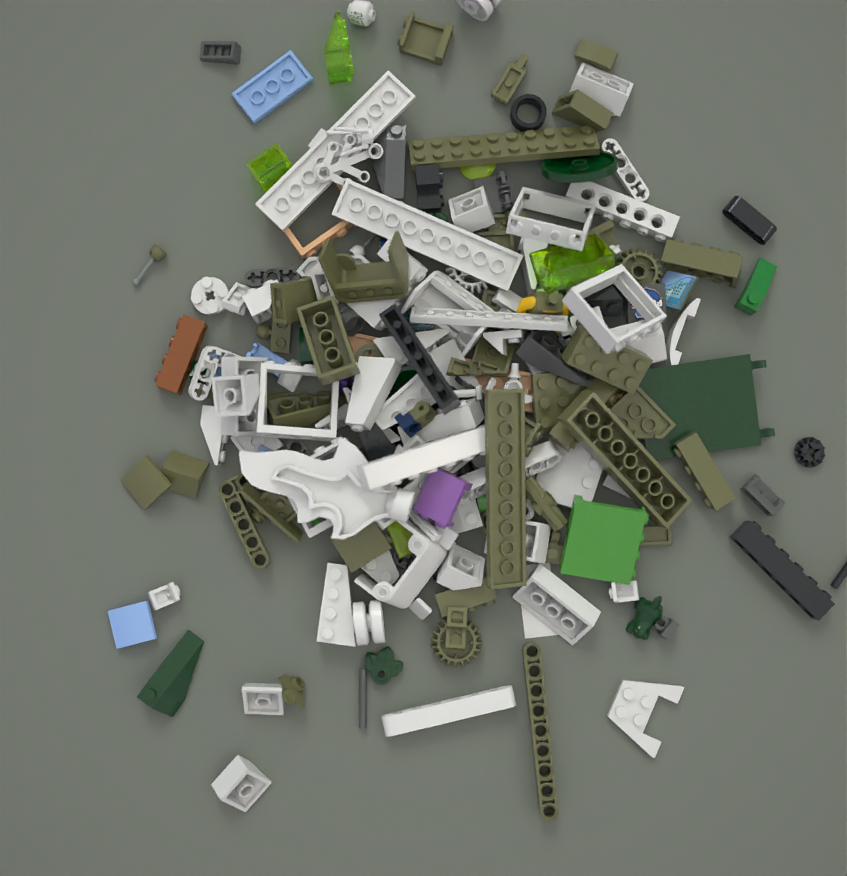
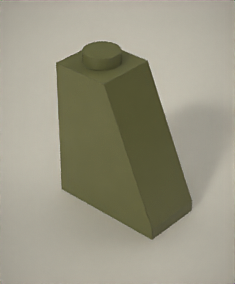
[552,89,613,132]

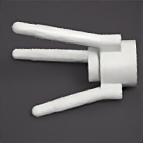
[326,127,373,157]

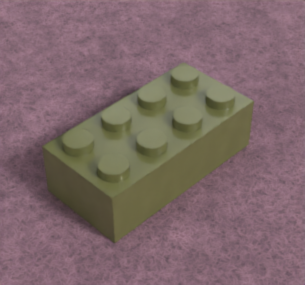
[296,295,360,386]
[561,323,653,395]

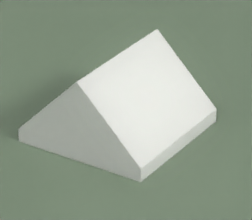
[242,683,284,715]

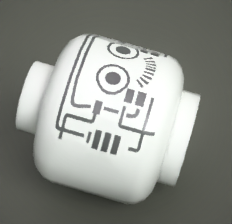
[347,0,376,27]

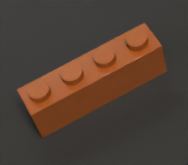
[155,314,208,396]

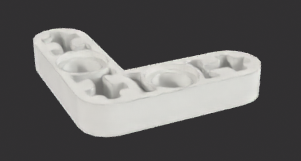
[188,346,242,401]

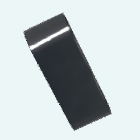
[722,196,777,245]

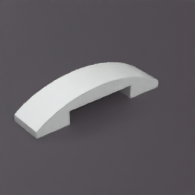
[665,298,701,366]

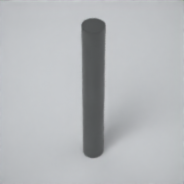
[359,668,367,728]

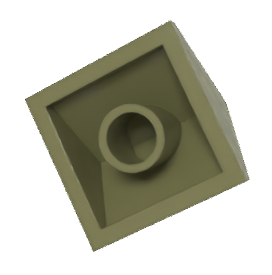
[162,451,209,499]

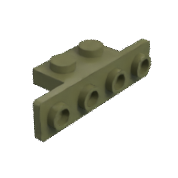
[240,482,303,543]

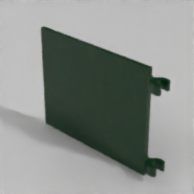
[639,354,775,460]

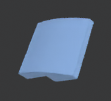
[108,600,157,649]

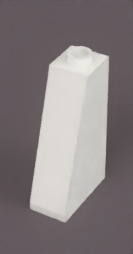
[345,356,402,432]

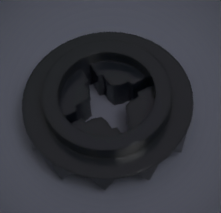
[794,437,826,467]

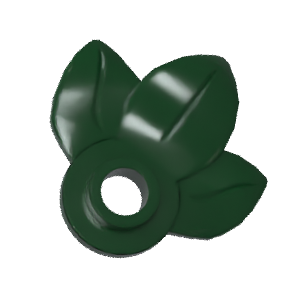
[365,646,403,685]

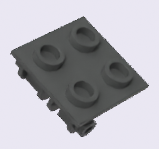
[473,171,516,214]

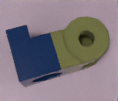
[394,400,436,438]

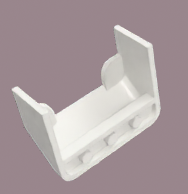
[401,271,493,359]
[354,519,447,609]

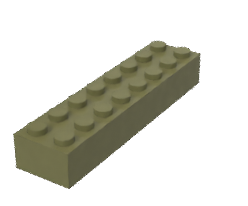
[557,390,692,529]

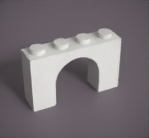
[346,239,428,331]

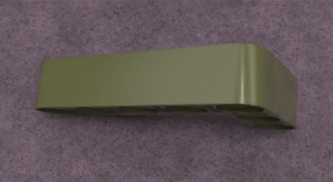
[218,473,271,569]

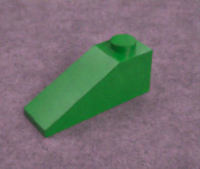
[734,258,777,316]

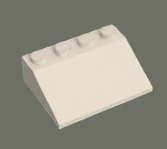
[536,438,603,509]

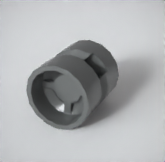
[338,302,364,337]

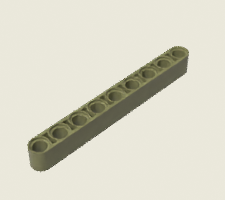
[522,641,558,821]

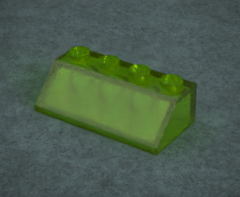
[529,234,617,294]

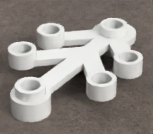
[313,134,383,188]

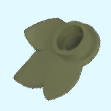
[278,674,306,709]

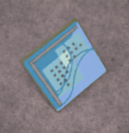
[661,269,699,311]

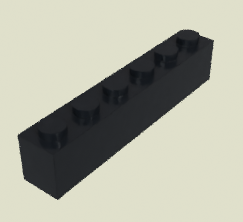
[379,304,461,415]
[730,521,835,621]

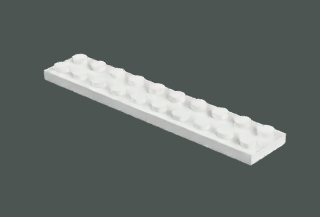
[255,70,416,232]
[332,179,523,292]

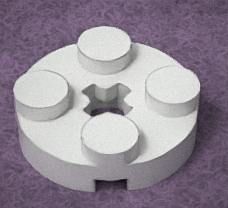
[191,277,229,316]

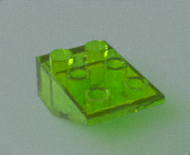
[324,11,354,85]

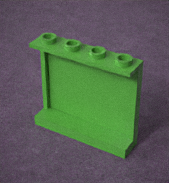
[559,495,649,585]

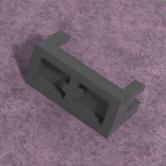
[740,474,785,516]

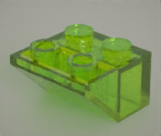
[246,143,293,193]

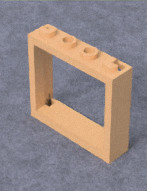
[284,182,357,260]

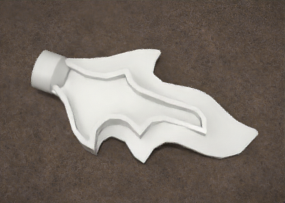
[239,438,415,539]

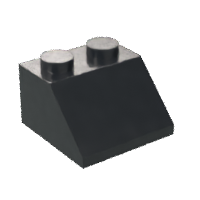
[581,272,623,317]

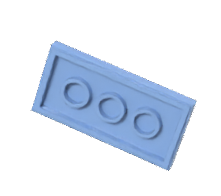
[231,50,314,125]

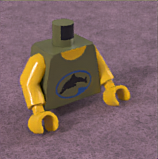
[511,291,569,335]

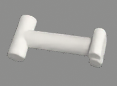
[453,385,482,400]

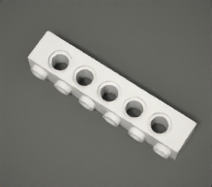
[565,181,680,242]

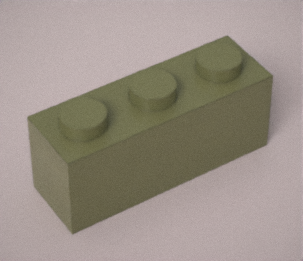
[435,576,498,617]

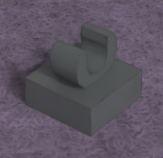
[653,615,679,640]

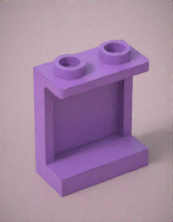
[413,467,473,529]

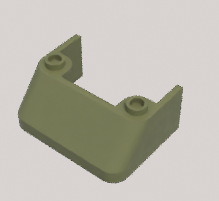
[318,231,409,303]

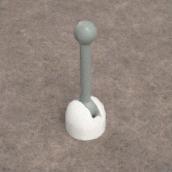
[349,233,376,256]

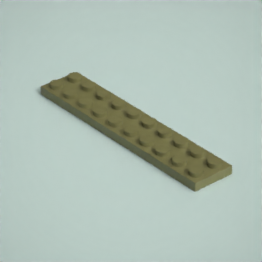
[408,125,600,171]
[485,388,526,590]

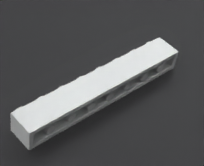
[357,424,486,492]

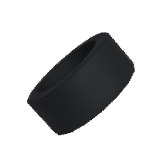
[510,94,547,131]

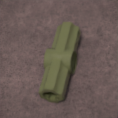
[525,475,569,532]

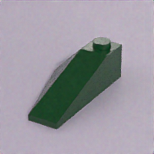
[137,630,204,717]

